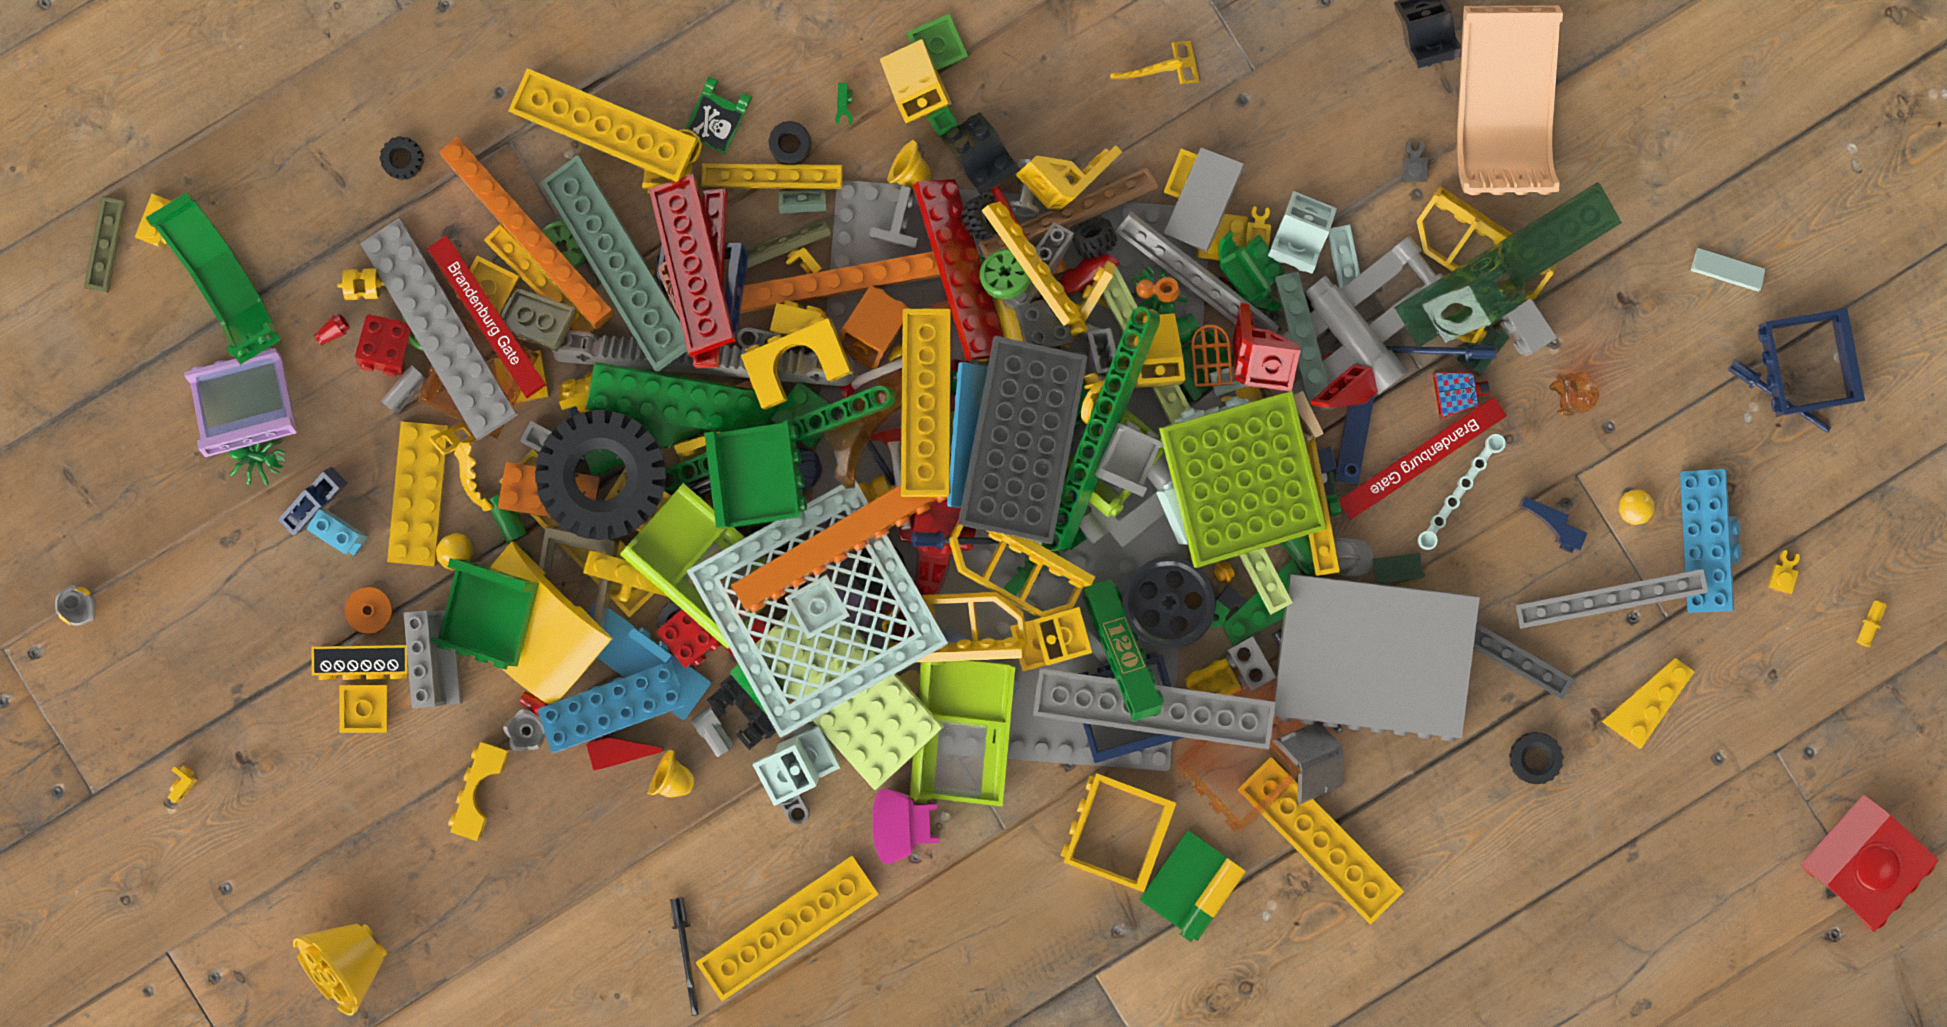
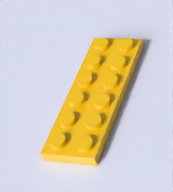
[387,421,449,567]

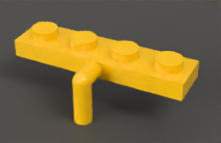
[1062,261,1115,349]
[583,550,668,602]

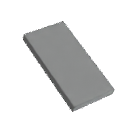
[1164,148,1245,252]

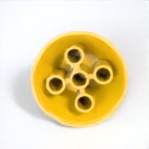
[293,923,387,1016]

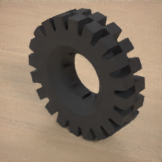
[535,410,666,540]

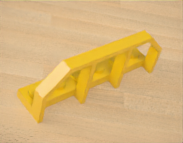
[1417,185,1557,304]
[949,522,1095,618]
[882,592,1027,662]

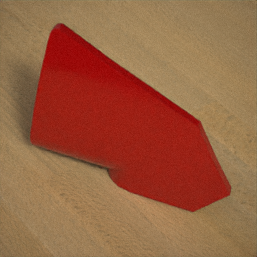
[1058,254,1120,295]

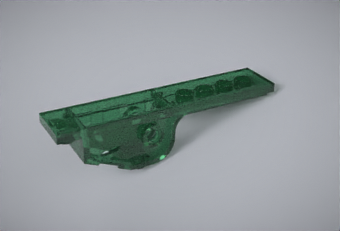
[1394,182,1622,348]

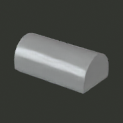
[381,365,428,413]

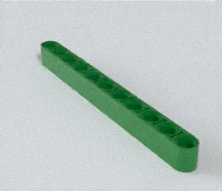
[1043,307,1160,552]
[664,386,897,491]

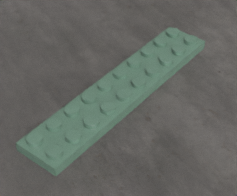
[541,155,687,372]

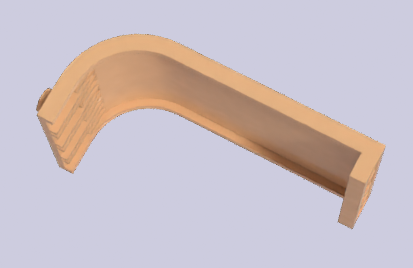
[1457,5,1563,195]

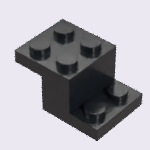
[1394,0,1462,69]
[941,112,1020,195]

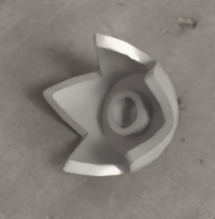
[503,709,545,751]

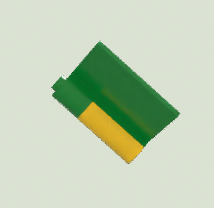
[1139,830,1246,942]

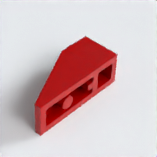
[1311,364,1378,408]
[586,735,664,771]

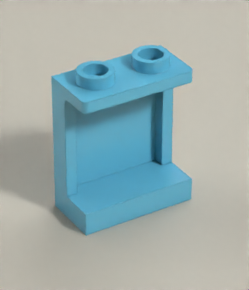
[307,509,368,556]

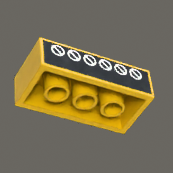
[312,645,409,680]

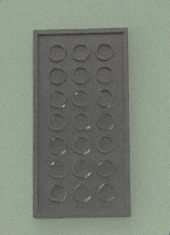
[958,336,1088,544]

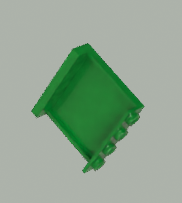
[704,420,807,529]
[430,558,539,670]

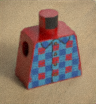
[1432,372,1490,419]

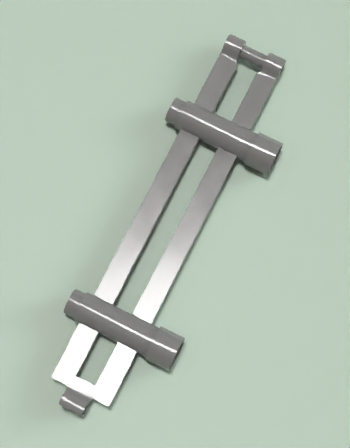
[1079,235,1452,548]

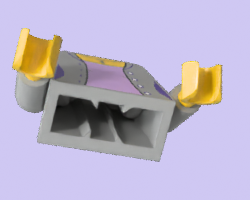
[1069,318,1116,390]

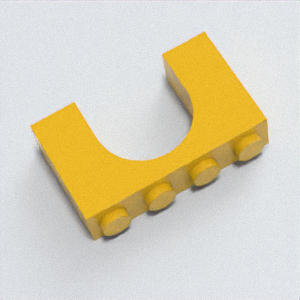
[741,317,853,409]

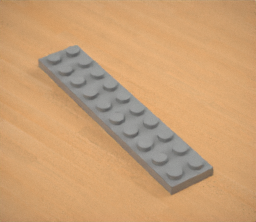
[360,218,518,440]
[1033,668,1276,749]

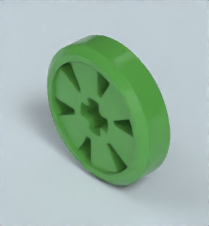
[542,221,587,270]
[980,249,1031,300]

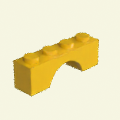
[449,741,510,841]

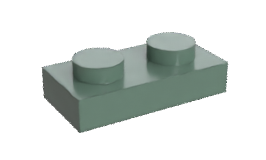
[778,189,826,214]

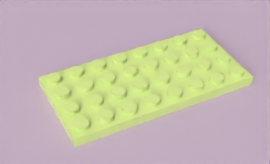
[756,612,944,790]

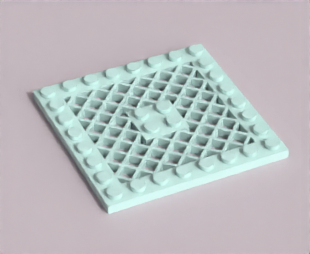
[687,478,948,738]

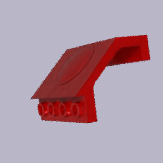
[1801,795,1939,933]

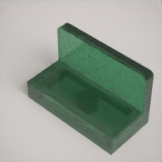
[1457,324,1509,376]
[1372,552,1425,583]

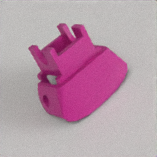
[872,787,939,865]

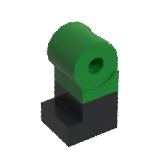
[1210,585,1247,628]

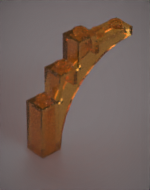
[825,368,902,489]

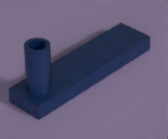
[1334,395,1375,485]

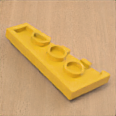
[1601,658,1695,749]

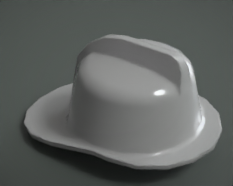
[1333,537,1374,576]

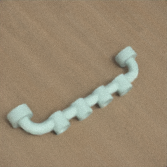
[1417,434,1506,550]

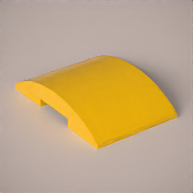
[490,541,613,705]

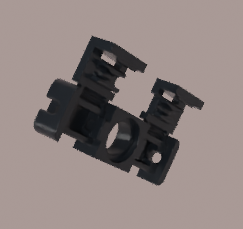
[707,675,777,750]

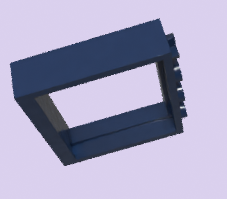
[654,243,749,340]
[1757,308,1865,417]
[1079,652,1185,763]

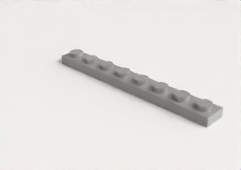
[1115,211,1279,332]
[1515,569,1708,629]

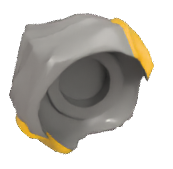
[55,585,96,626]

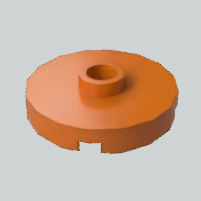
[344,587,393,634]

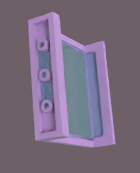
[184,348,297,457]

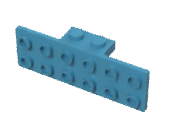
[947,362,988,508]
[1680,469,1742,613]
[587,601,711,720]
[538,662,686,753]

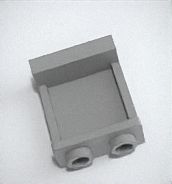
[1095,421,1164,497]

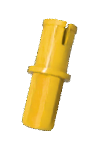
[1856,600,1887,648]

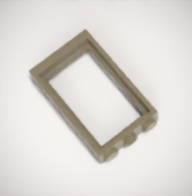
[539,526,620,629]

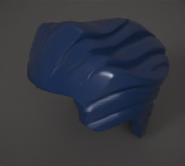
[799,448,823,490]

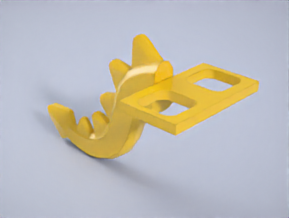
[1110,41,1200,84]
[429,423,493,511]

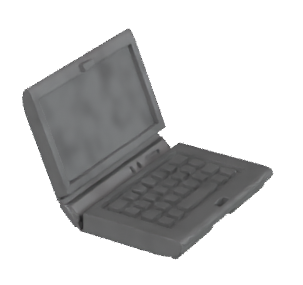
[1274,721,1344,805]

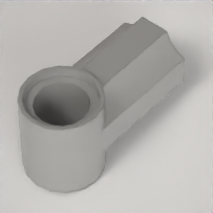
[691,707,734,757]

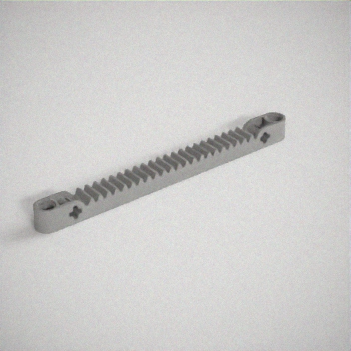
[551,330,854,386]

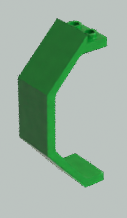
[146,192,281,365]

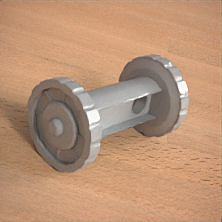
[1009,159,1039,218]

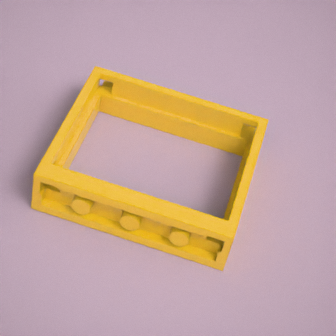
[1060,773,1176,892]

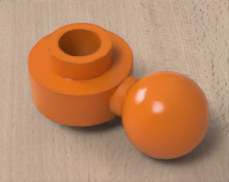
[1136,277,1180,302]

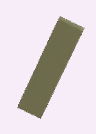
[84,196,127,293]
[747,219,832,268]

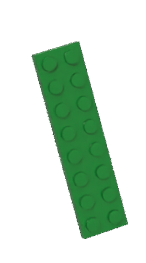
[585,362,779,432]

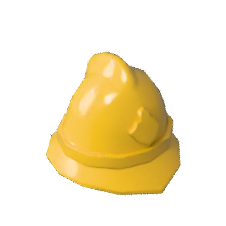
[887,140,931,190]
[647,750,694,798]

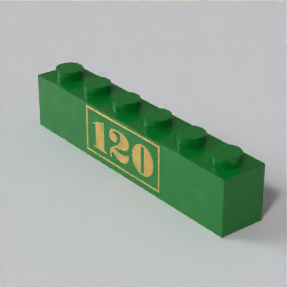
[1083,579,1164,722]

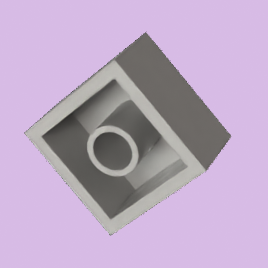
[1500,298,1557,357]

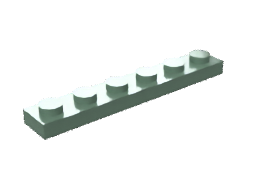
[1275,271,1334,414]

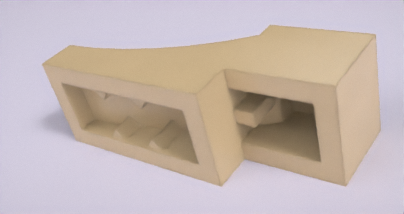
[1263,388,1324,440]

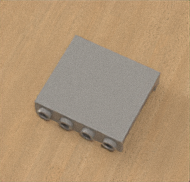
[404,610,463,709]

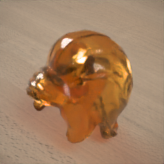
[1549,372,1599,416]

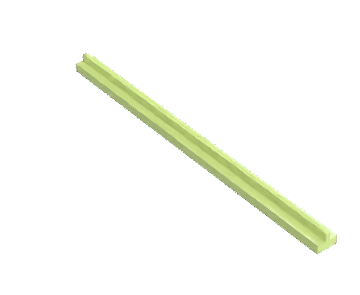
[1102,267,1293,615]

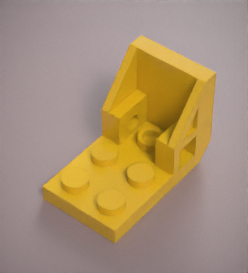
[1016,145,1122,210]

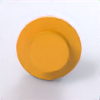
[1214,561,1234,584]

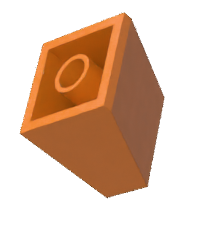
[839,285,910,370]

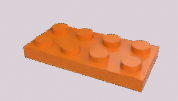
[498,462,600,517]

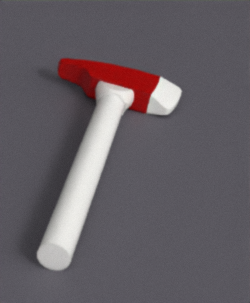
[839,358,902,398]
[870,427,911,530]

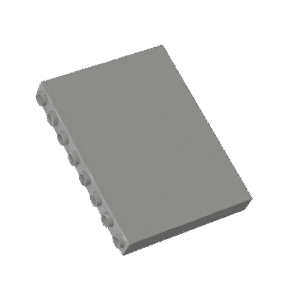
[1273,573,1480,741]

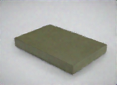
[500,287,578,352]

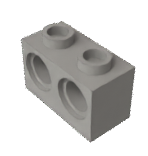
[1225,636,1276,691]

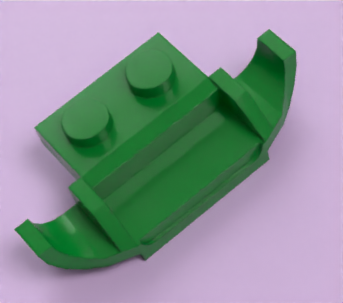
[1218,231,1285,313]

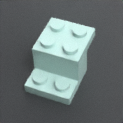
[1268,191,1337,274]
[753,725,841,806]

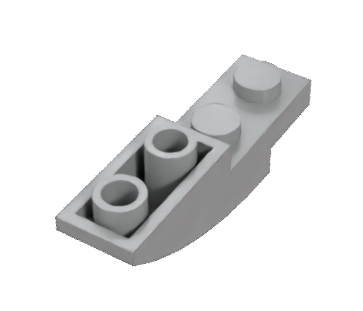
[1003,222,1074,310]

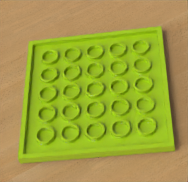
[1159,391,1326,568]

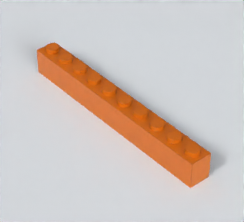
[439,137,614,331]
[723,251,941,314]
[731,485,947,613]

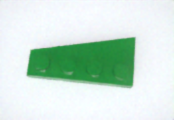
[1222,559,1302,646]

